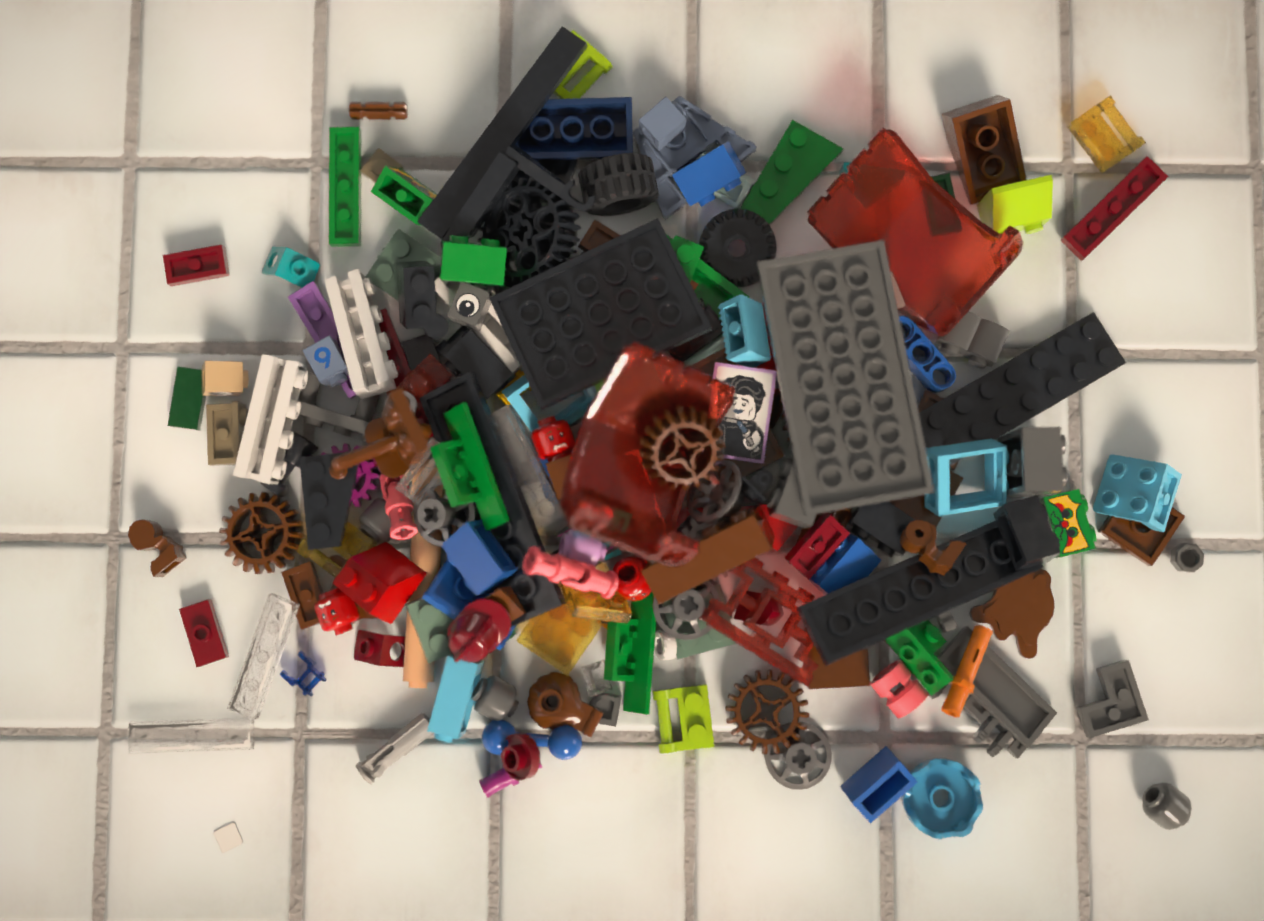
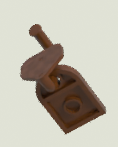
[329,388,432,479]

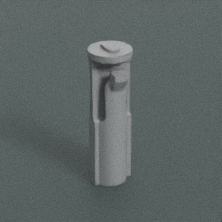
[356,713,432,784]

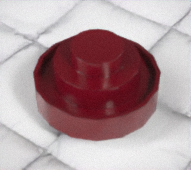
[501,732,540,781]

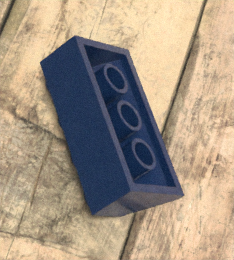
[515,97,633,160]

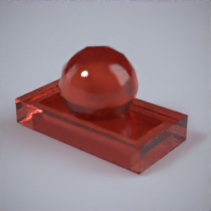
[387,354,453,414]

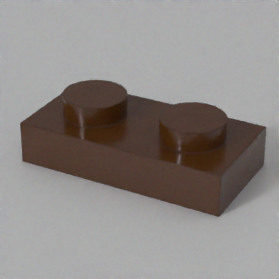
[281,561,324,630]

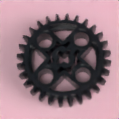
[477,177,582,288]

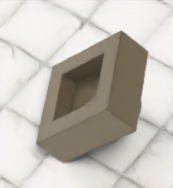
[360,148,404,183]

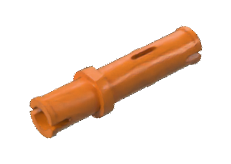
[941,625,993,718]

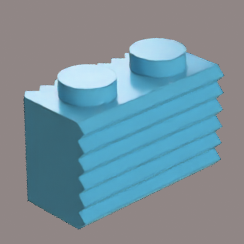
[718,294,771,368]

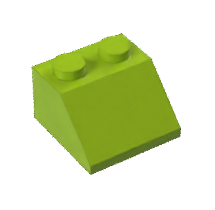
[977,175,1053,241]

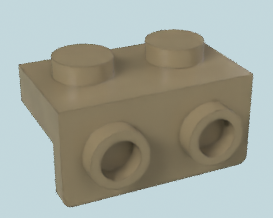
[206,401,249,466]

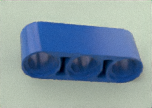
[899,316,956,393]

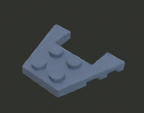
[633,96,757,220]

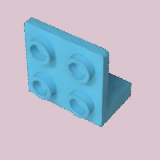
[1093,454,1182,532]

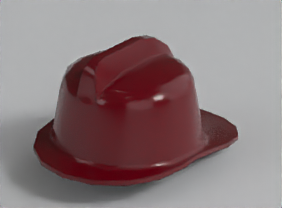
[448,599,511,663]

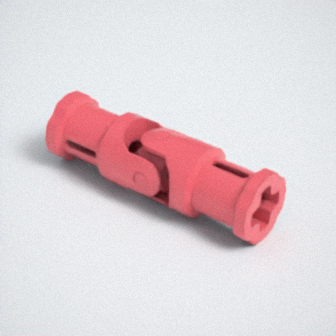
[379,474,418,540]
[523,546,619,599]

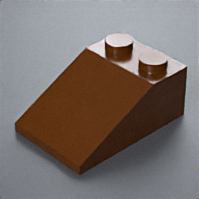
[941,95,1027,205]

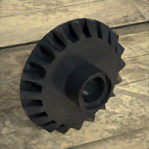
[699,209,777,287]

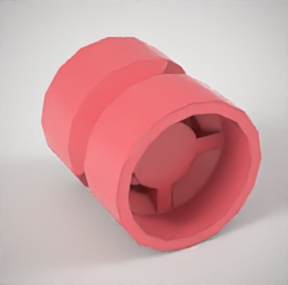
[869,659,929,719]

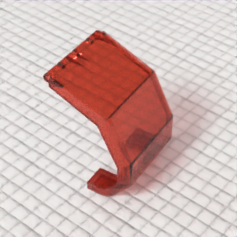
[807,127,1023,337]
[560,342,736,567]

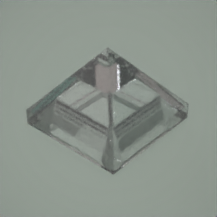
[581,660,612,697]

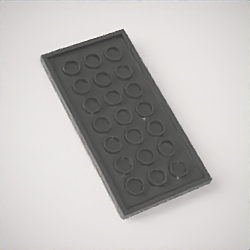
[756,240,934,516]

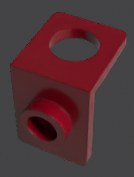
[353,630,405,667]

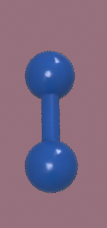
[482,720,582,760]

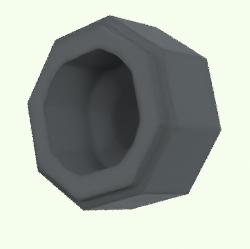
[1170,543,1204,573]

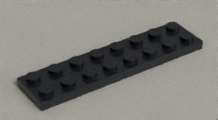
[919,312,1126,466]
[419,372,567,627]
[797,520,1043,667]

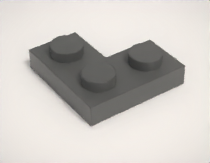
[1076,660,1149,738]

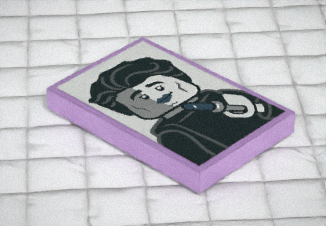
[702,362,777,464]

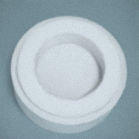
[654,629,677,661]

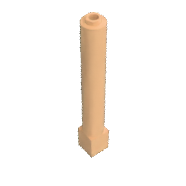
[403,459,446,688]

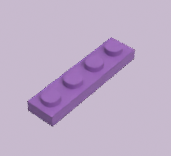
[288,281,357,400]

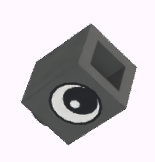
[447,282,492,332]

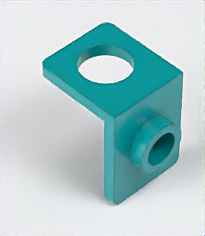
[262,246,320,288]

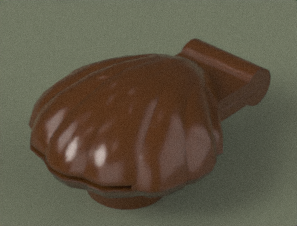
[527,672,604,737]

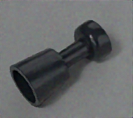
[260,431,319,497]

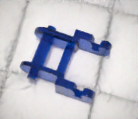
[280,650,327,697]

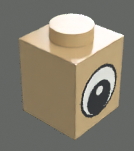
[202,361,249,396]

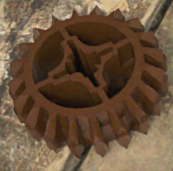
[639,405,725,491]
[219,492,304,574]
[725,669,809,755]

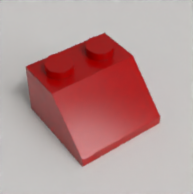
[332,542,427,624]

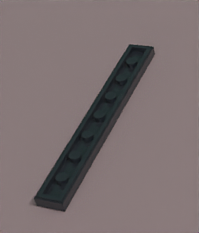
[417,26,588,240]

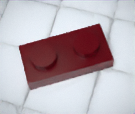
[163,244,230,287]
[784,512,850,580]

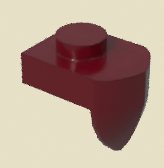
[734,589,784,626]

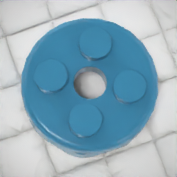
[902,758,983,839]

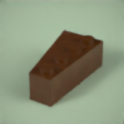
[641,504,775,604]

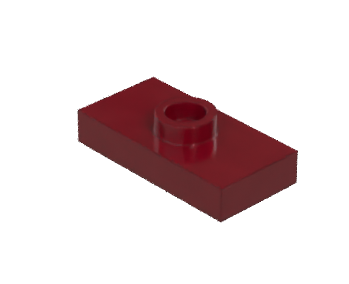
[179,599,229,667]

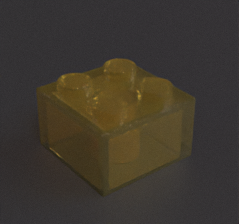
[516,596,604,676]

